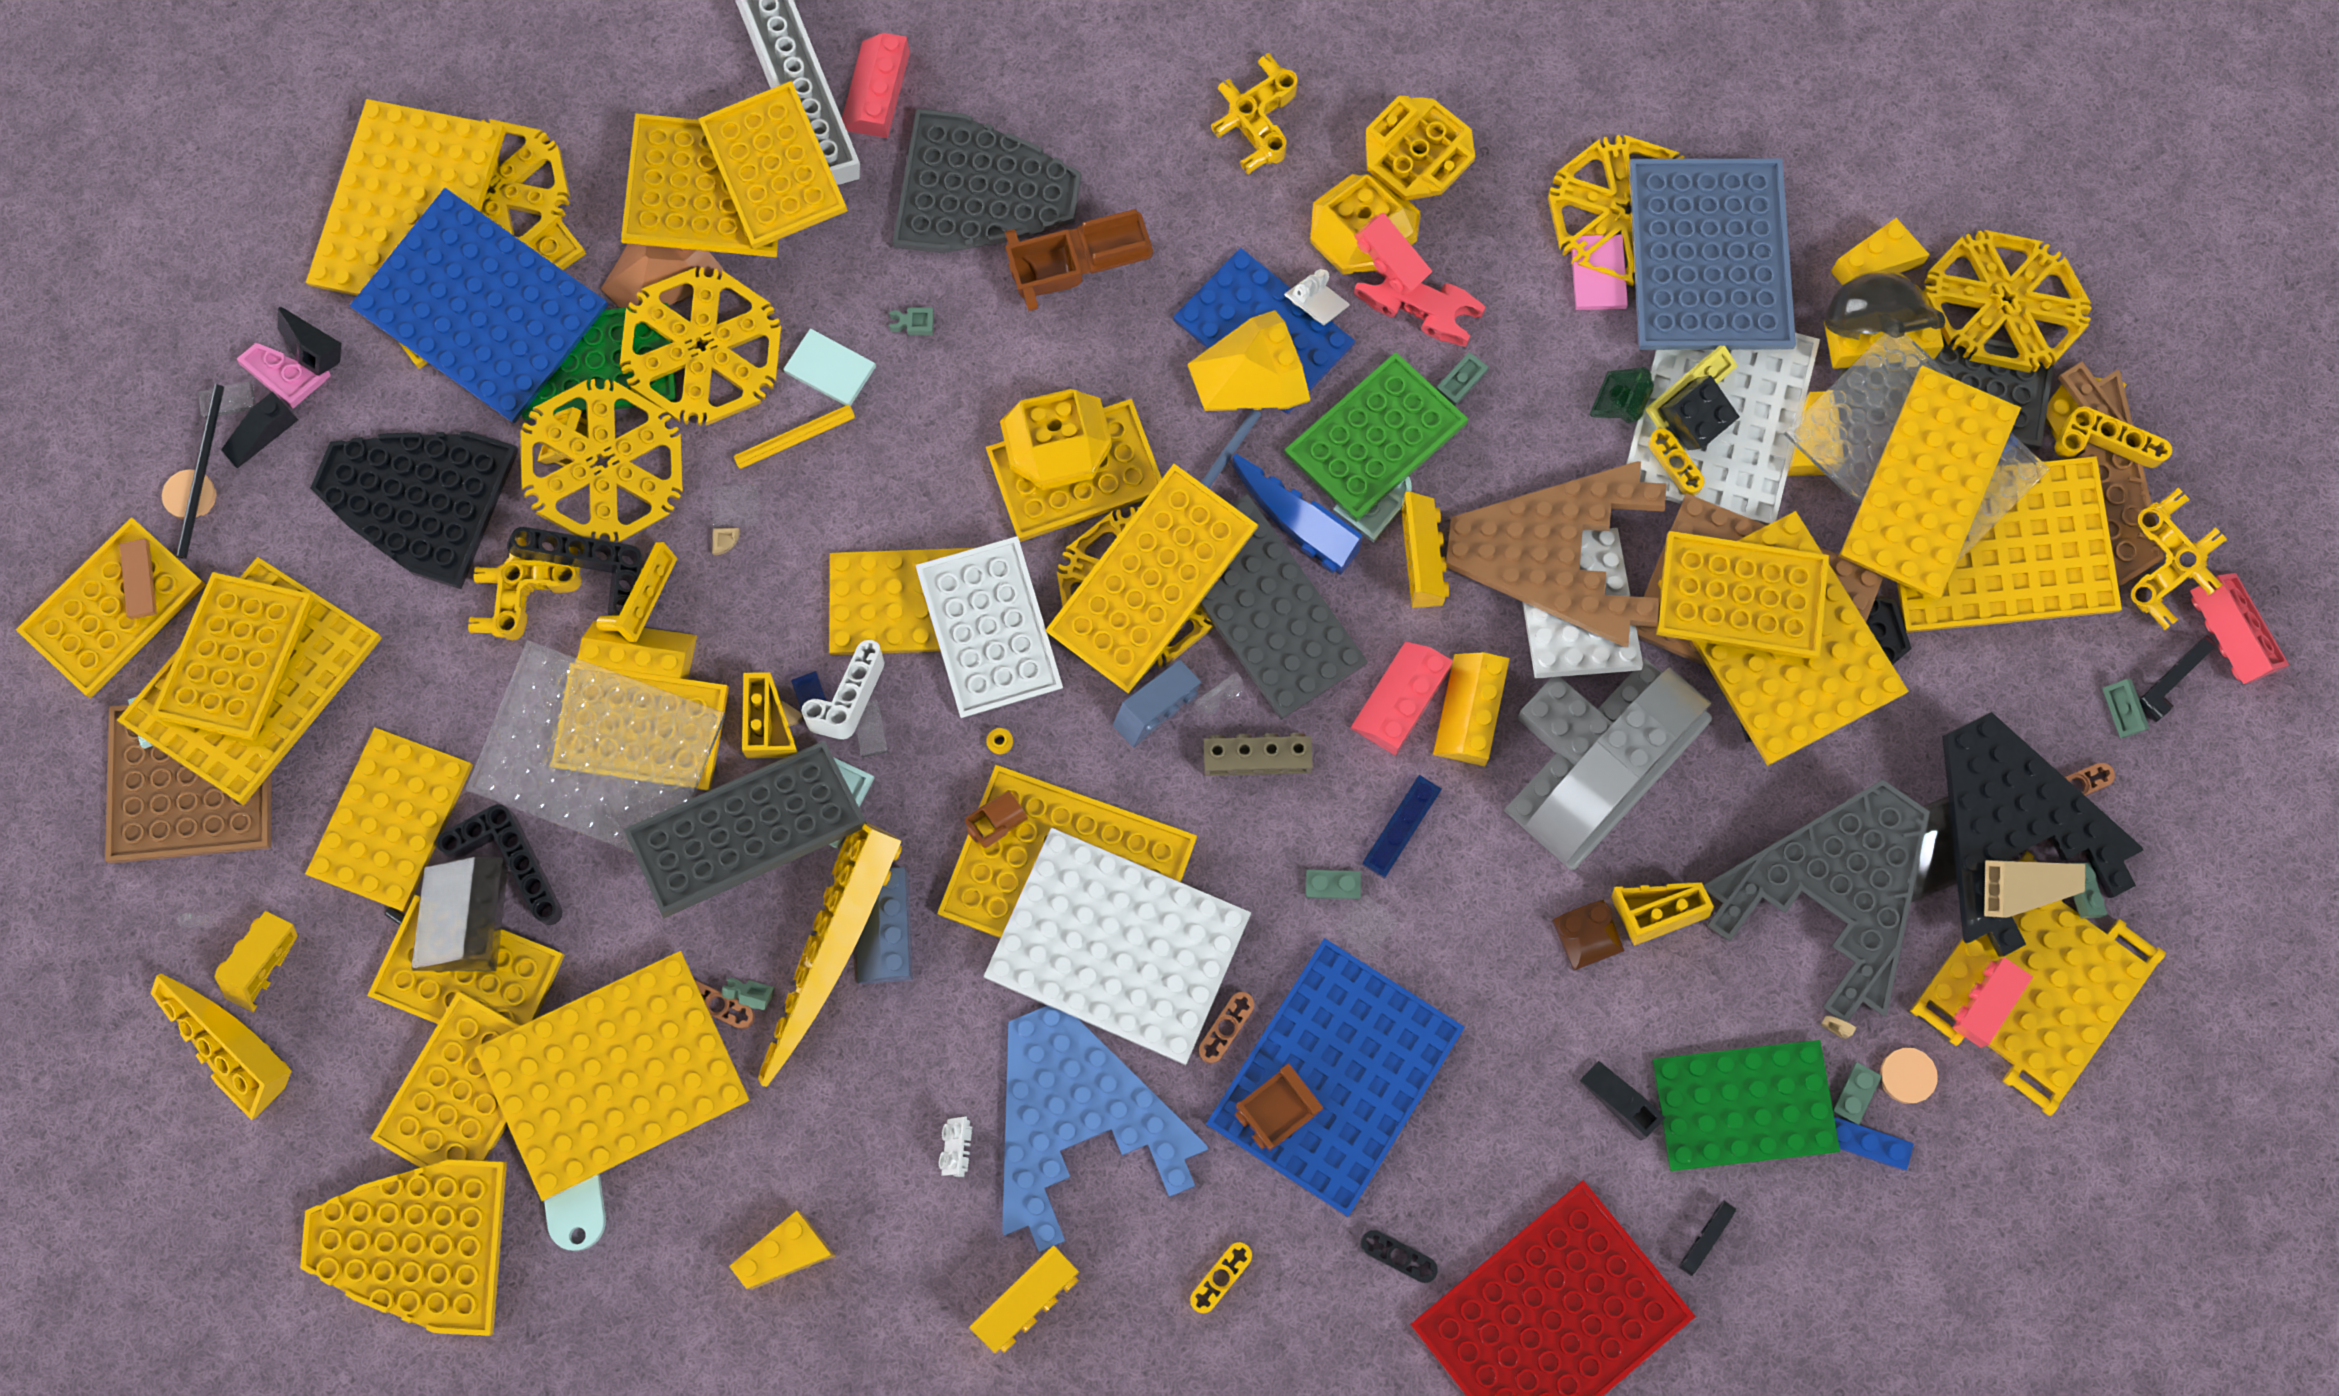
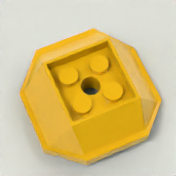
[1365,95,1475,201]
[1310,174,1421,275]
[1000,389,1112,490]

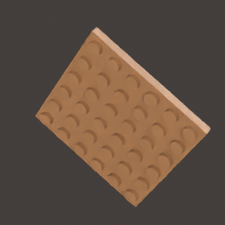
[105,705,272,864]

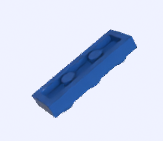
[1834,1117,1914,1171]

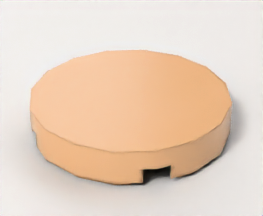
[162,469,217,520]
[1880,1048,1938,1104]

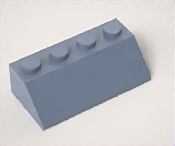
[856,867,913,984]

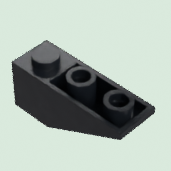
[277,307,342,376]
[1579,1061,1665,1141]

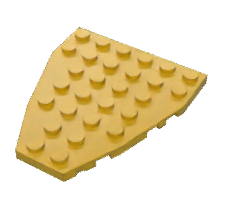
[300,1159,507,1336]

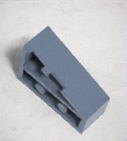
[1112,660,1201,748]

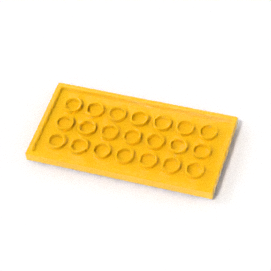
[1838,365,2021,600]
[1045,464,1259,695]

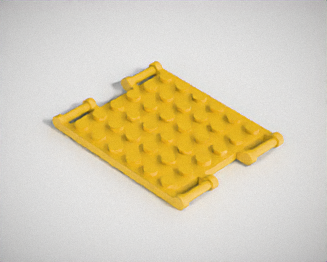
[1909,851,2166,1117]

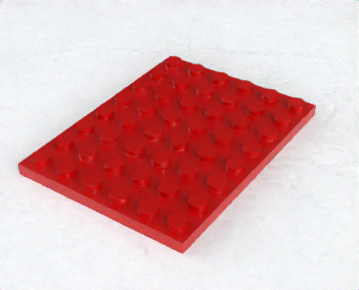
[1409,1180,1696,1396]

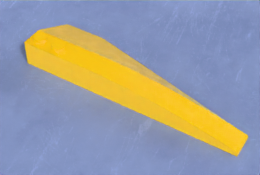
[757,821,902,1087]

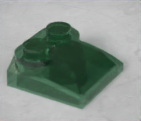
[1589,367,1654,423]

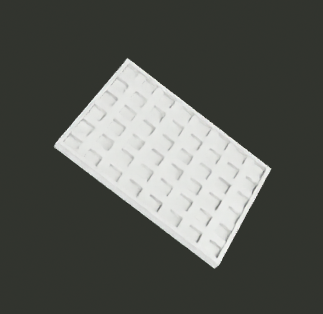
[1626,333,1820,525]
[984,828,1251,1065]

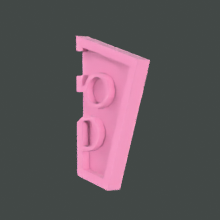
[237,343,331,409]

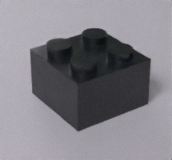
[1659,375,1740,451]

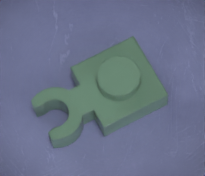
[889,308,934,335]
[722,978,775,1010]

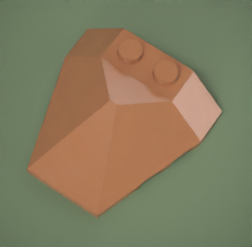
[601,244,725,308]

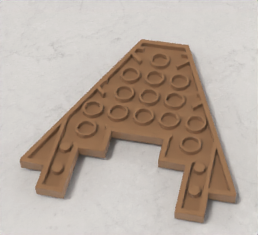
[1996,361,2165,588]
[1446,461,1666,647]

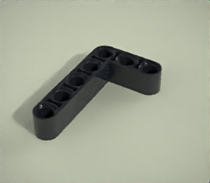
[507,527,642,615]
[436,804,563,925]

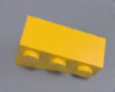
[1611,882,1714,946]

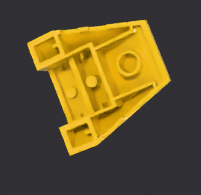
[1187,310,1310,411]

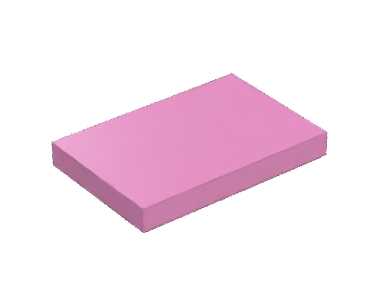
[1571,235,1628,310]

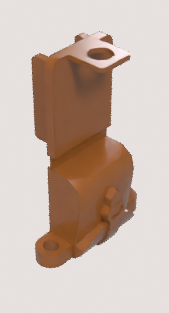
[1005,209,1153,312]

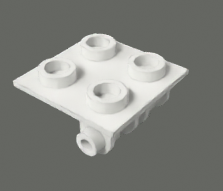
[1285,269,1350,325]
[939,1117,972,1177]

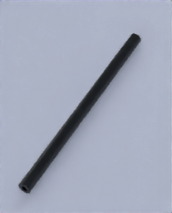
[176,384,224,559]

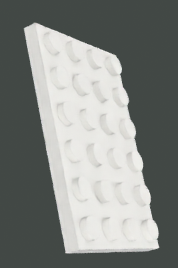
[1523,528,1643,678]
[916,536,1063,718]

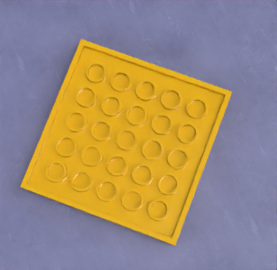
[621,113,778,257]

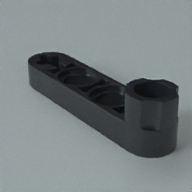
[2139,635,2217,723]

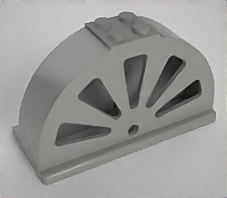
[1504,658,1712,870]

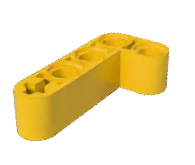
[2055,406,2172,468]

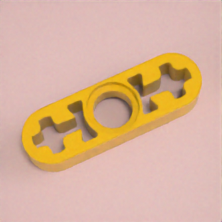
[1648,428,1705,496]
[1190,1242,1252,1314]

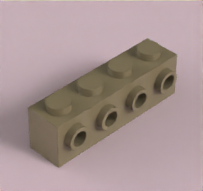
[1204,733,1313,776]

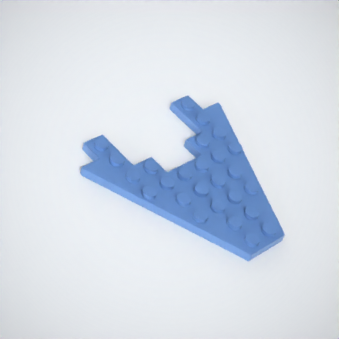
[1002,1006,1208,1252]

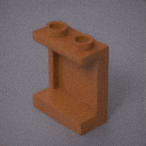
[1234,1063,1323,1152]

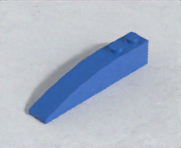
[1232,454,1363,575]

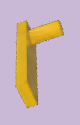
[596,542,678,642]

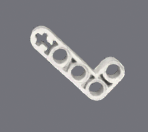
[801,640,885,739]

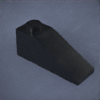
[221,391,298,469]

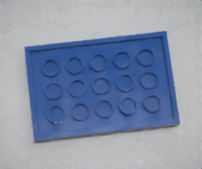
[1173,248,1355,415]

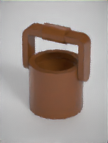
[964,790,1028,848]

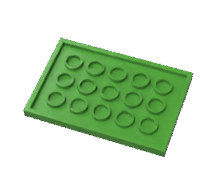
[1284,352,1468,523]

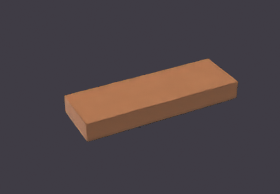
[119,539,157,619]

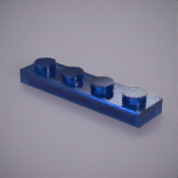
[1362,775,1442,879]

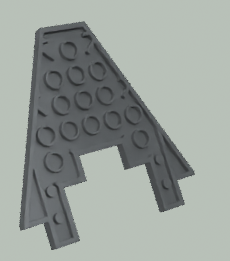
[1703,779,1930,1023]

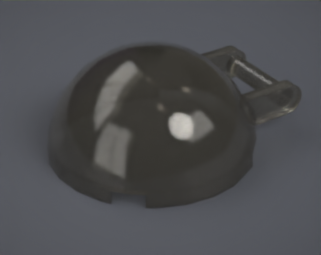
[1825,271,1945,340]

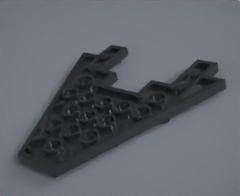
[1942,712,2143,957]

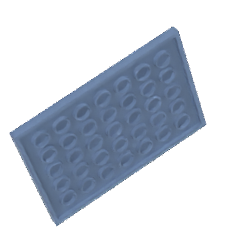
[1629,158,1796,350]

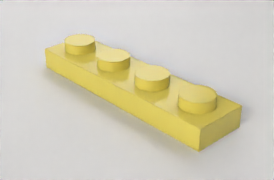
[1645,345,1738,429]

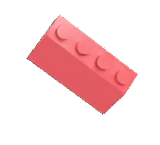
[842,33,910,138]
[2190,573,2289,684]
[1350,641,1453,756]

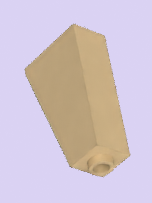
[1984,860,2086,918]

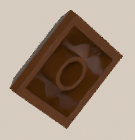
[1552,900,1624,971]

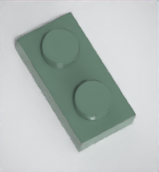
[1436,352,1489,406]
[2102,679,2149,738]
[2071,863,2108,918]
[1306,870,1361,900]
[1833,1062,1882,1125]

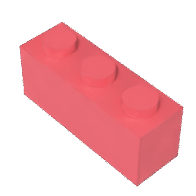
[1354,212,1433,295]
[1952,957,2033,1048]

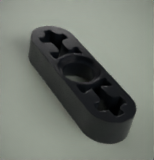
[1679,1200,1736,1276]
[1360,1230,1438,1283]

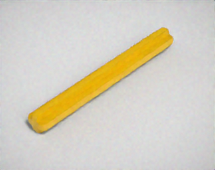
[734,405,855,469]

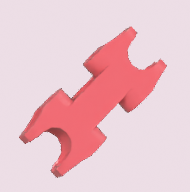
[1354,270,1486,347]

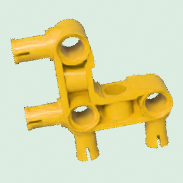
[1211,53,1297,175]
[2131,488,2227,631]
[468,538,582,641]

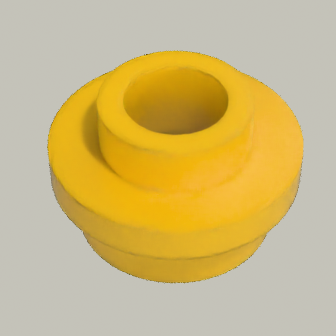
[986,728,1013,755]

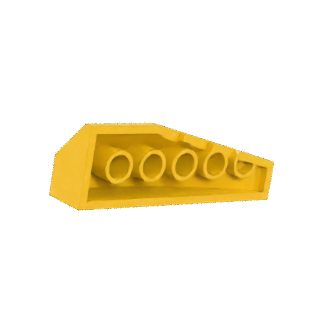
[151,973,292,1120]

